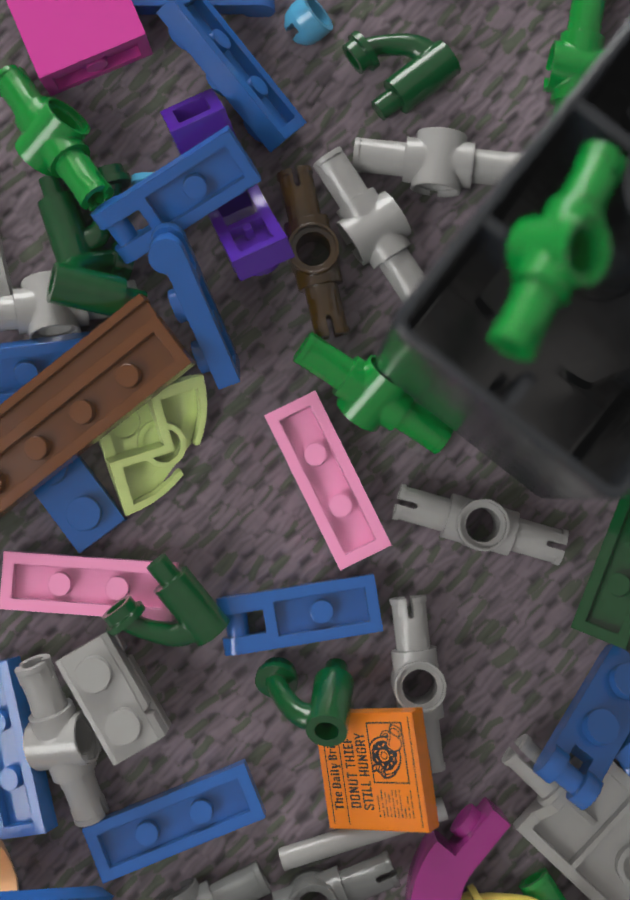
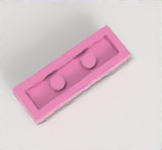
[264,390,392,571]
[0,550,179,622]

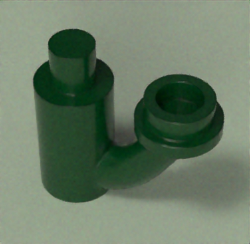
[342,31,461,120]
[37,163,131,262]
[47,240,147,316]
[102,553,230,647]
[255,657,354,747]

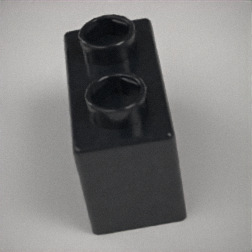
[376,17,630,499]

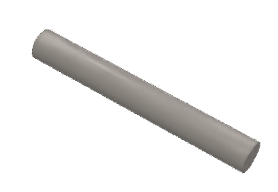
[278,797,449,871]

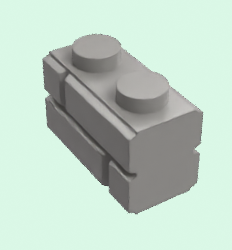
[55,631,172,766]

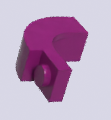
[405,797,511,900]

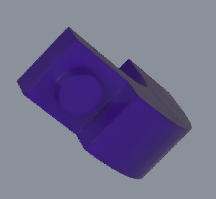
[160,88,295,282]

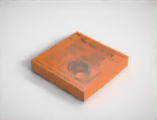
[318,707,440,833]

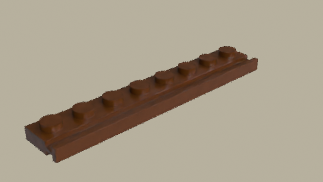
[0,294,196,518]

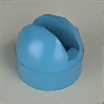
[284,0,333,46]

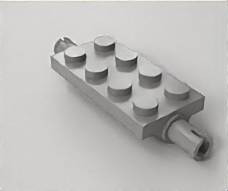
[501,734,630,900]

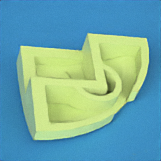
[99,373,207,516]

